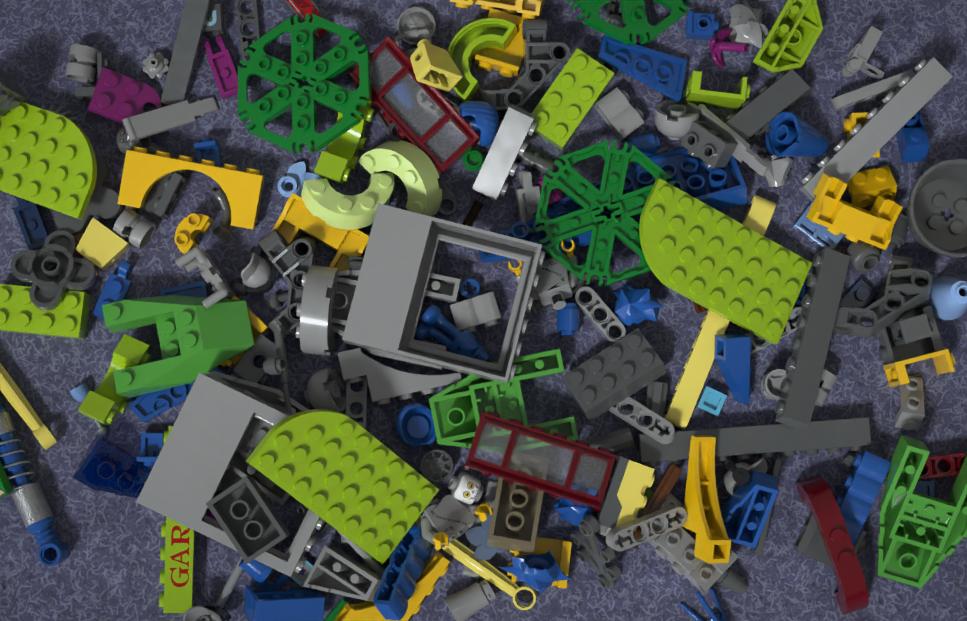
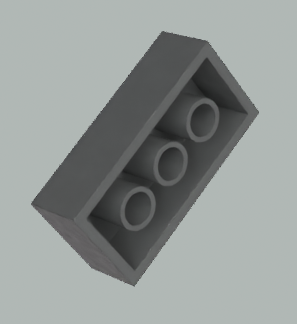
[561,328,666,422]

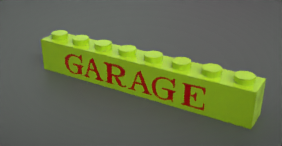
[159,426,194,613]

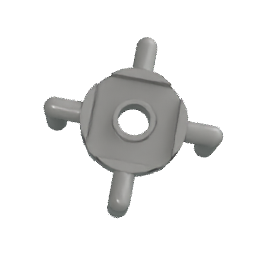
[175,247,236,309]

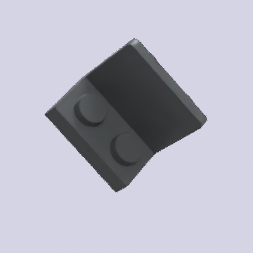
[142,172,187,220]

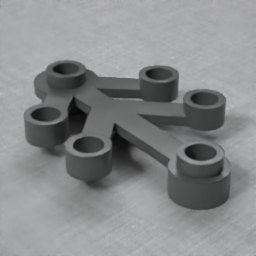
[570,515,622,590]

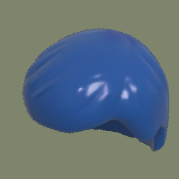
[459,101,500,146]
[395,403,437,448]

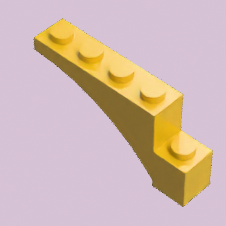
[682,435,731,564]
[334,551,450,621]

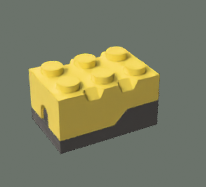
[591,456,655,536]

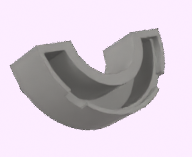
[296,265,338,356]

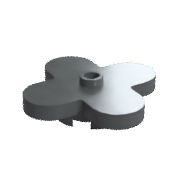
[55,155,123,235]
[11,230,96,311]

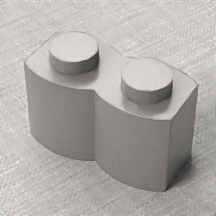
[594,87,644,141]
[450,292,501,333]

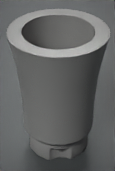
[443,579,496,621]

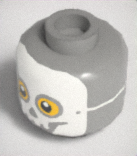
[448,472,484,505]

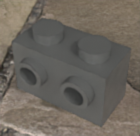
[680,121,738,169]

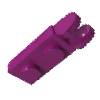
[203,35,238,100]

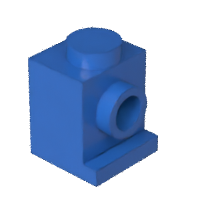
[685,11,719,40]

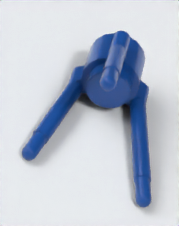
[680,587,729,621]

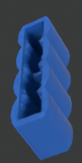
[836,449,891,546]
[373,525,431,621]

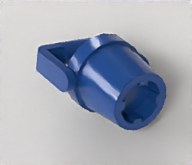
[239,558,290,591]

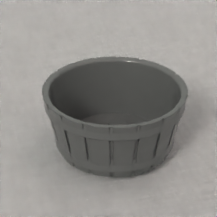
[906,159,967,258]

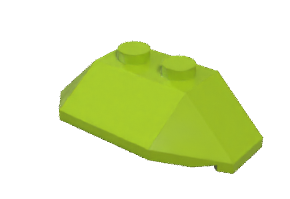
[753,0,823,73]

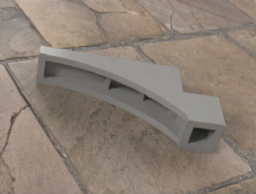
[337,348,462,406]

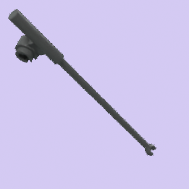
[263,330,307,514]

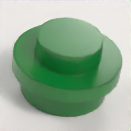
[462,149,485,172]

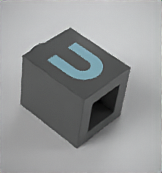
[202,1,225,37]

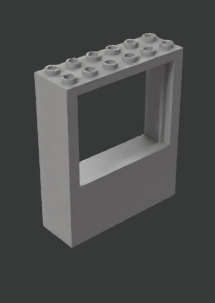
[342,203,545,384]
[136,373,325,577]

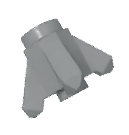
[757,153,793,187]

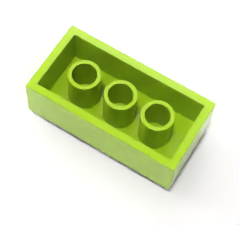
[532,48,614,151]
[0,284,91,339]

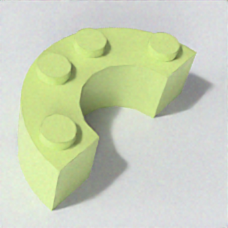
[358,140,442,216]
[301,172,394,230]

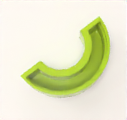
[447,18,518,102]
[314,99,375,183]
[78,334,151,425]

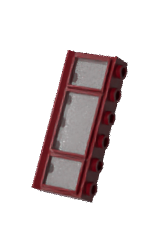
[349,36,480,174]
[464,411,616,512]

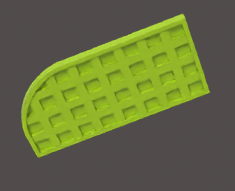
[0,102,97,220]
[639,178,812,344]

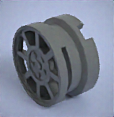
[421,450,453,482]

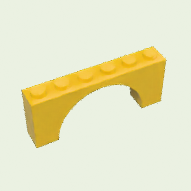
[117,146,265,229]

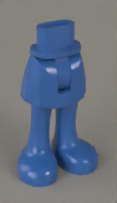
[414,304,491,362]

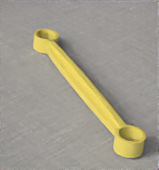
[0,363,57,450]
[413,515,536,610]

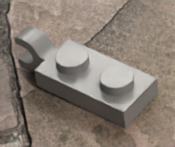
[515,170,544,234]

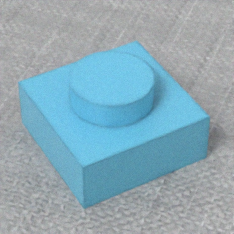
[696,386,727,416]

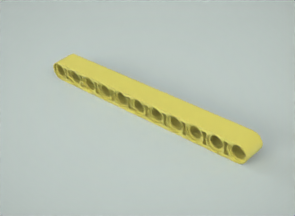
[664,195,776,430]

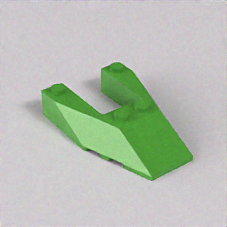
[102,295,255,399]
[429,349,578,453]
[877,435,967,588]

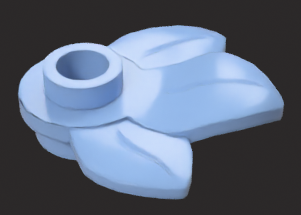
[278,162,322,198]

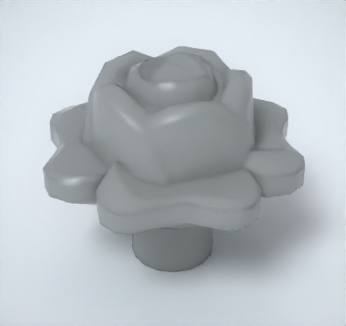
[143,52,169,79]

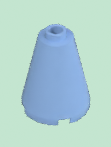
[927,275,967,320]

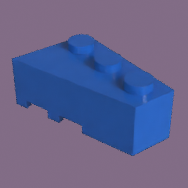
[720,470,779,548]
[244,585,325,621]

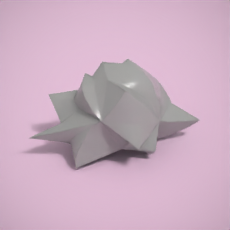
[728,0,768,49]

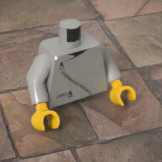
[508,239,578,310]
[420,495,492,551]

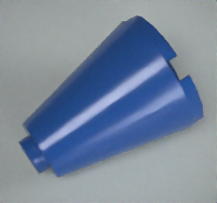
[766,112,829,157]

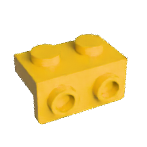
[847,166,897,208]

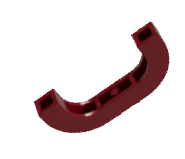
[795,475,869,615]

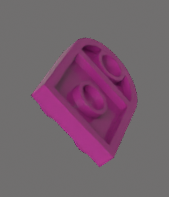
[87,67,161,124]

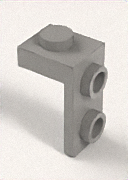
[894,376,925,430]

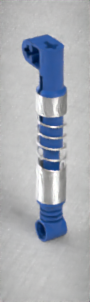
[0,402,69,566]

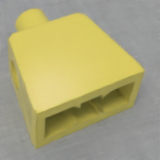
[410,39,463,92]
[76,218,131,271]

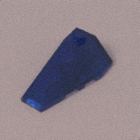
[73,434,152,499]

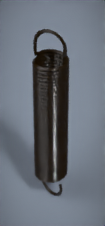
[455,194,484,246]

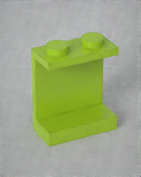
[685,71,750,109]

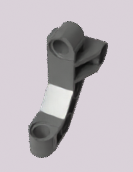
[481,19,570,110]
[258,229,318,337]
[833,254,933,338]

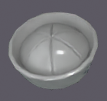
[397,7,436,45]

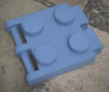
[792,202,845,250]

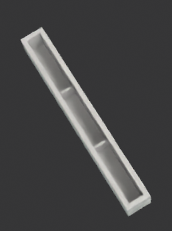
[799,57,953,202]

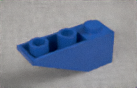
[896,110,930,163]
[714,333,752,405]

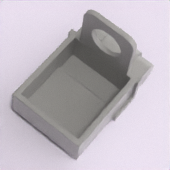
[841,26,885,80]

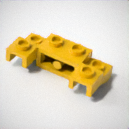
[450,0,545,19]
[806,173,903,250]
[271,193,369,271]

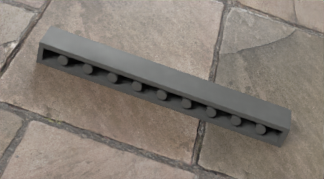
[637,417,871,466]

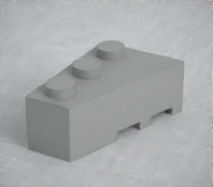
[303,546,382,602]

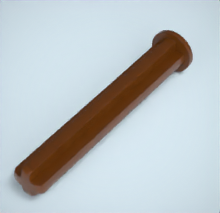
[633,464,682,550]

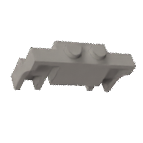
[648,493,739,594]

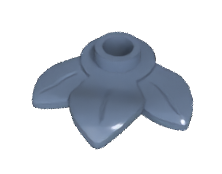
[465,514,507,560]

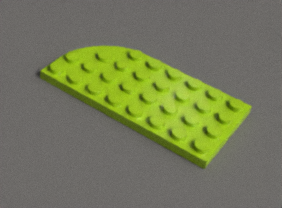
[246,409,439,565]

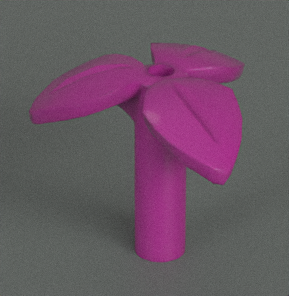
[709,29,748,68]

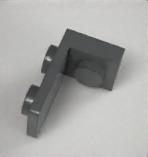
[75,51,110,101]

